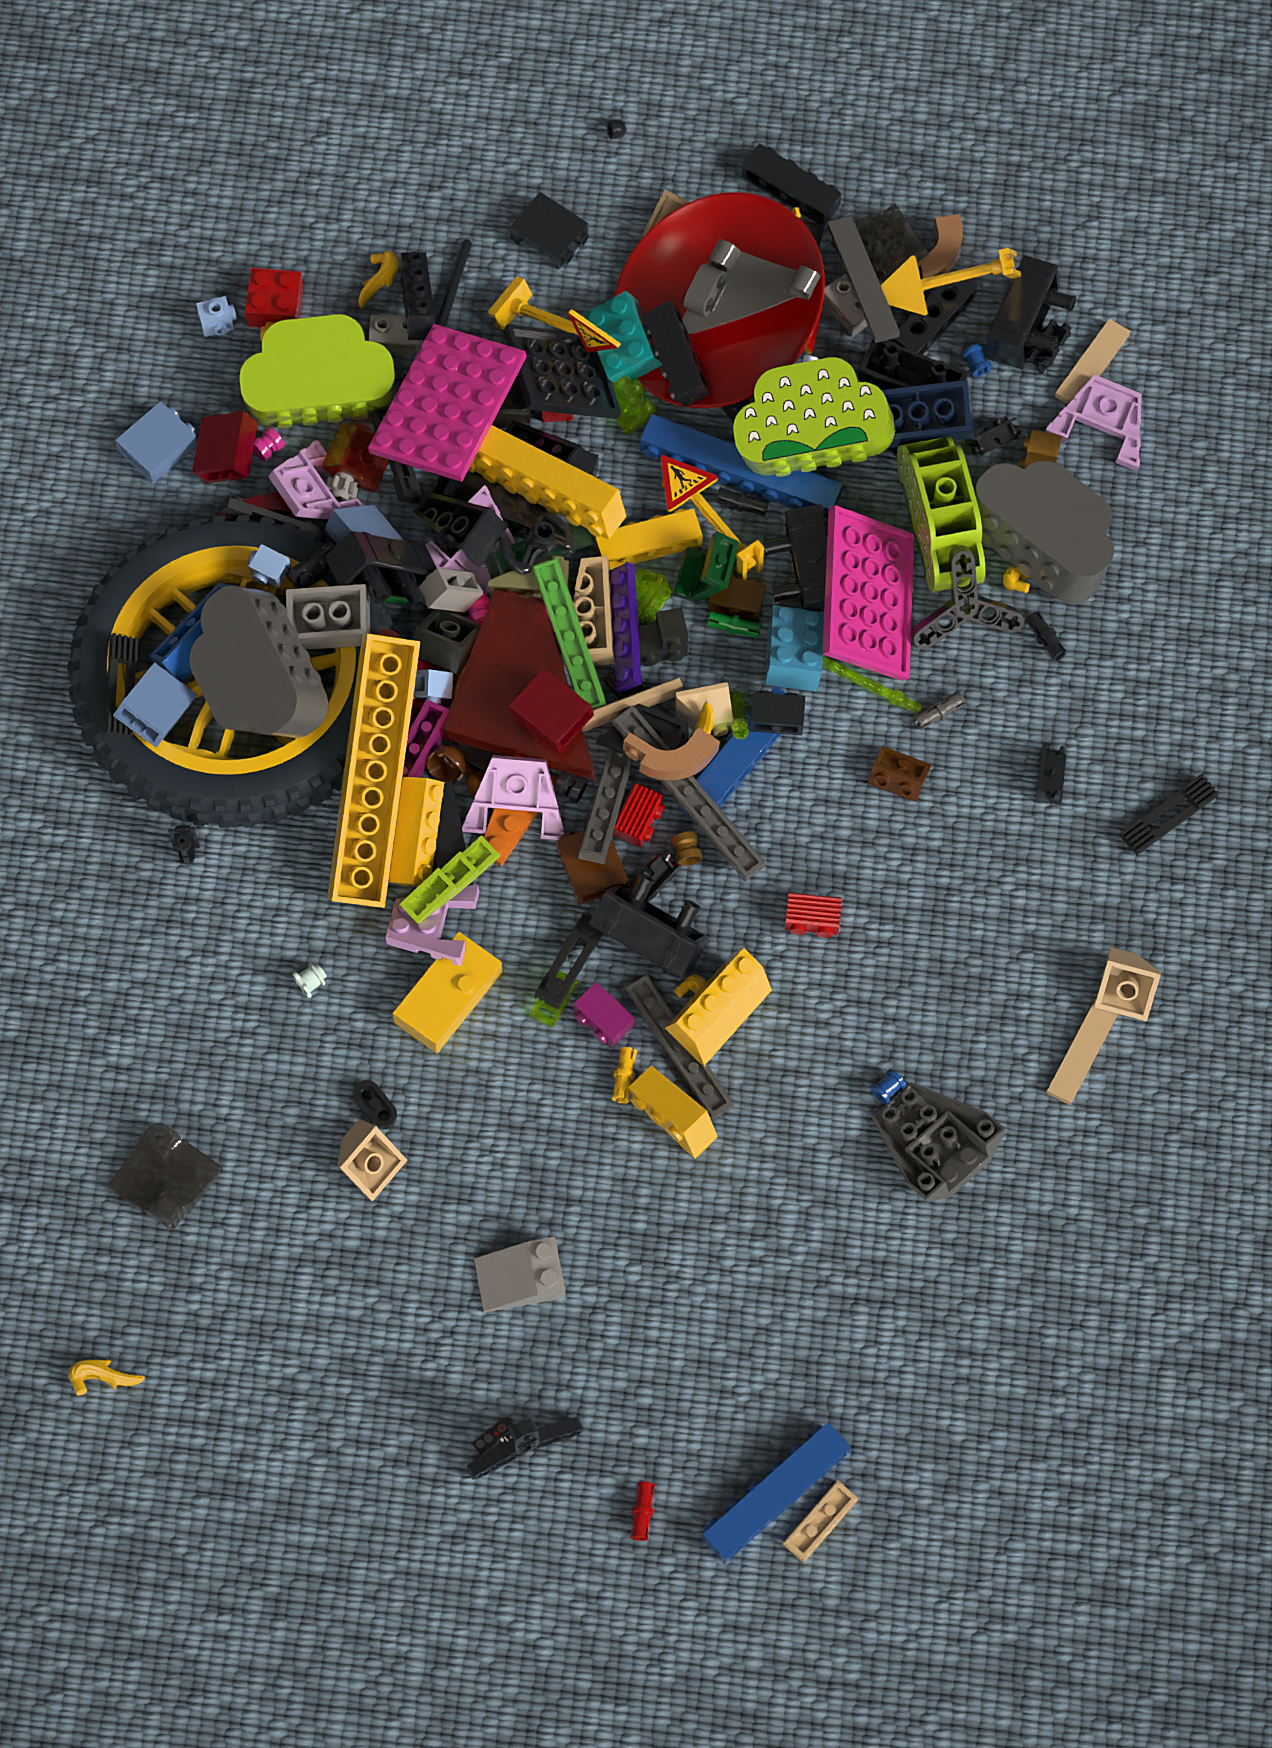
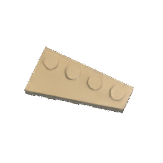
[560,556,615,669]

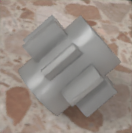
[326,472,358,502]

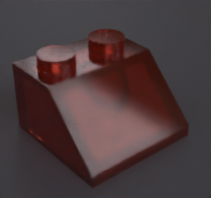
[321,421,389,493]

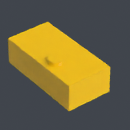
[393,932,502,1054]

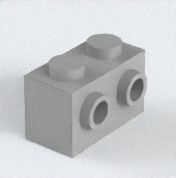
[823,274,868,337]
[369,313,422,355]
[418,568,484,612]

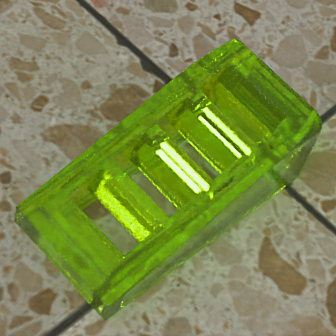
[529,971,580,1028]

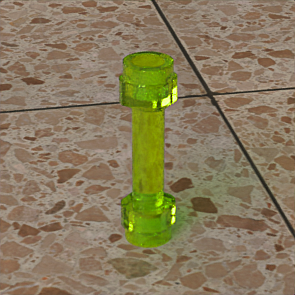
[729,691,749,739]

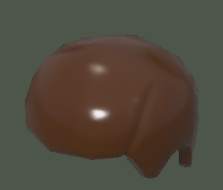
[426,745,468,782]

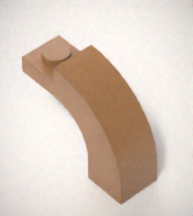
[893,214,963,279]
[623,728,720,780]

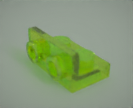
[612,375,656,435]
[635,568,672,626]

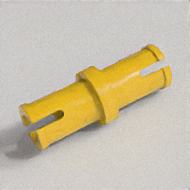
[612,1047,637,1103]

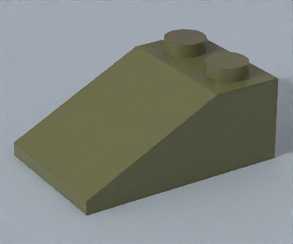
[488,556,570,601]

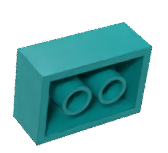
[583,291,662,388]

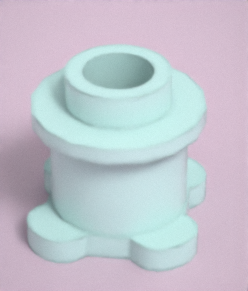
[292,963,327,998]

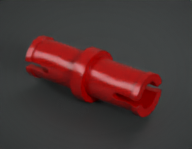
[630,1481,655,1541]

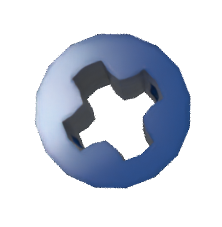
[961,344,992,378]
[870,1068,906,1104]

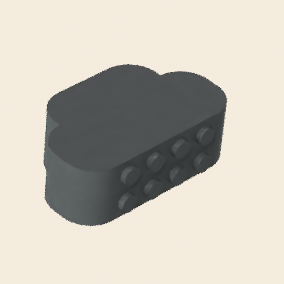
[974,461,1114,604]
[189,585,328,738]

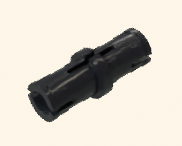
[715,487,769,517]
[1025,611,1067,661]

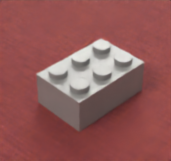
[286,584,370,650]

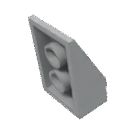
[474,1237,565,1313]

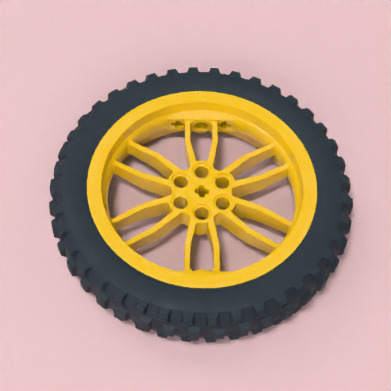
[67,514,394,828]

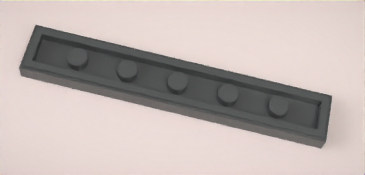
[827,216,900,343]
[578,749,633,864]
[624,974,734,1121]

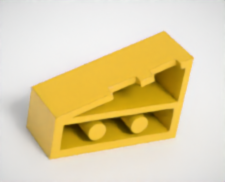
[628,1065,718,1159]

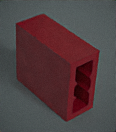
[192,410,258,484]
[509,668,594,753]

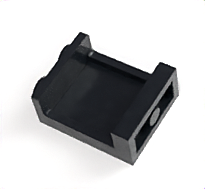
[510,192,589,270]

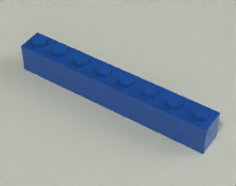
[640,414,843,520]

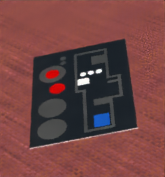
[472,1416,514,1456]

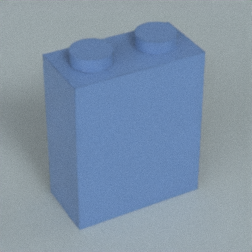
[115,401,197,484]
[325,505,404,544]
[113,663,197,748]

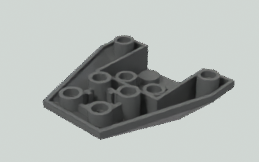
[872,1082,1006,1202]

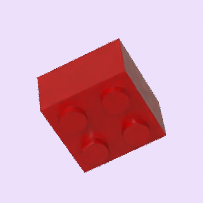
[245,268,304,328]

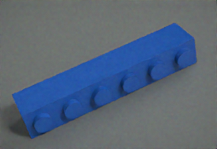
[679,686,786,820]
[702,1422,851,1564]

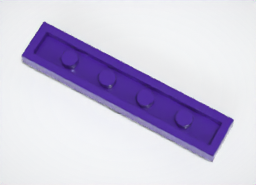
[610,562,641,692]

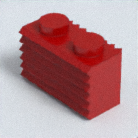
[612,783,666,848]
[785,892,842,938]

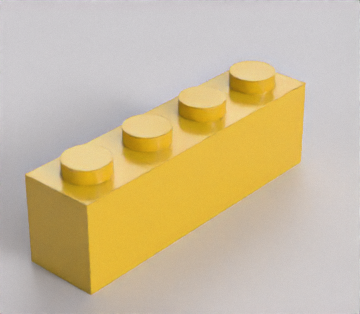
[595,509,703,570]
[389,777,444,887]

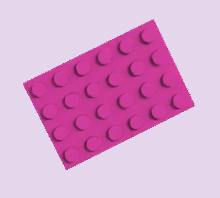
[368,324,527,482]
[823,505,914,681]

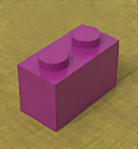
[573,982,635,1048]

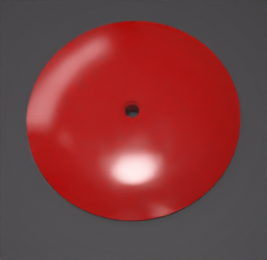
[614,192,825,408]

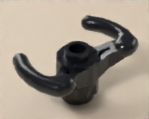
[499,512,575,575]

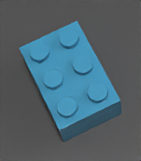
[765,605,824,692]

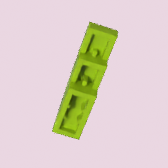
[399,835,501,924]

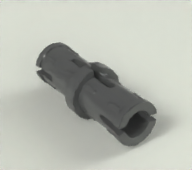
[913,691,966,731]

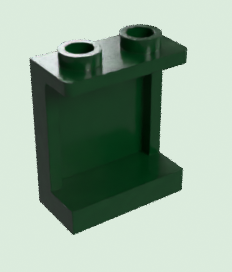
[674,531,739,603]

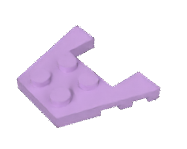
[1045,374,1142,471]
[269,440,363,520]
[426,485,523,594]
[462,755,565,840]
[386,885,480,965]

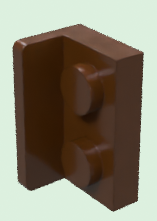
[868,746,932,802]

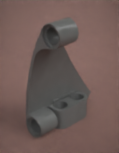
[682,239,820,335]

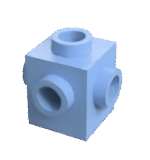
[196,296,237,337]

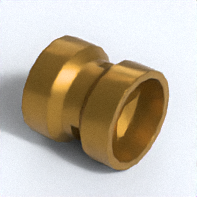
[671,831,703,866]

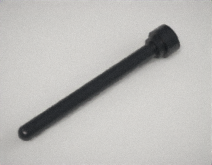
[436,239,472,327]

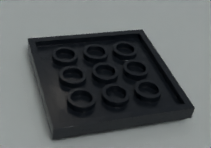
[503,324,622,419]

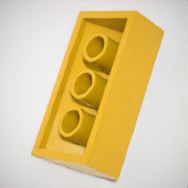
[665,948,772,1066]

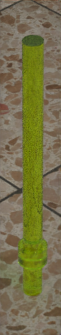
[822,656,923,714]

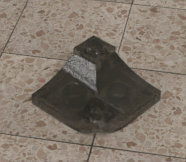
[830,203,929,286]
[107,1123,223,1231]

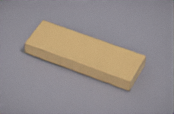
[782,1480,859,1563]

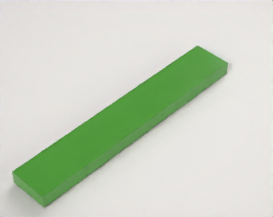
[532,558,607,710]

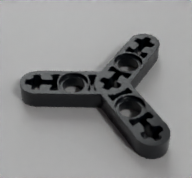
[911,545,1024,649]
[467,1416,584,1480]

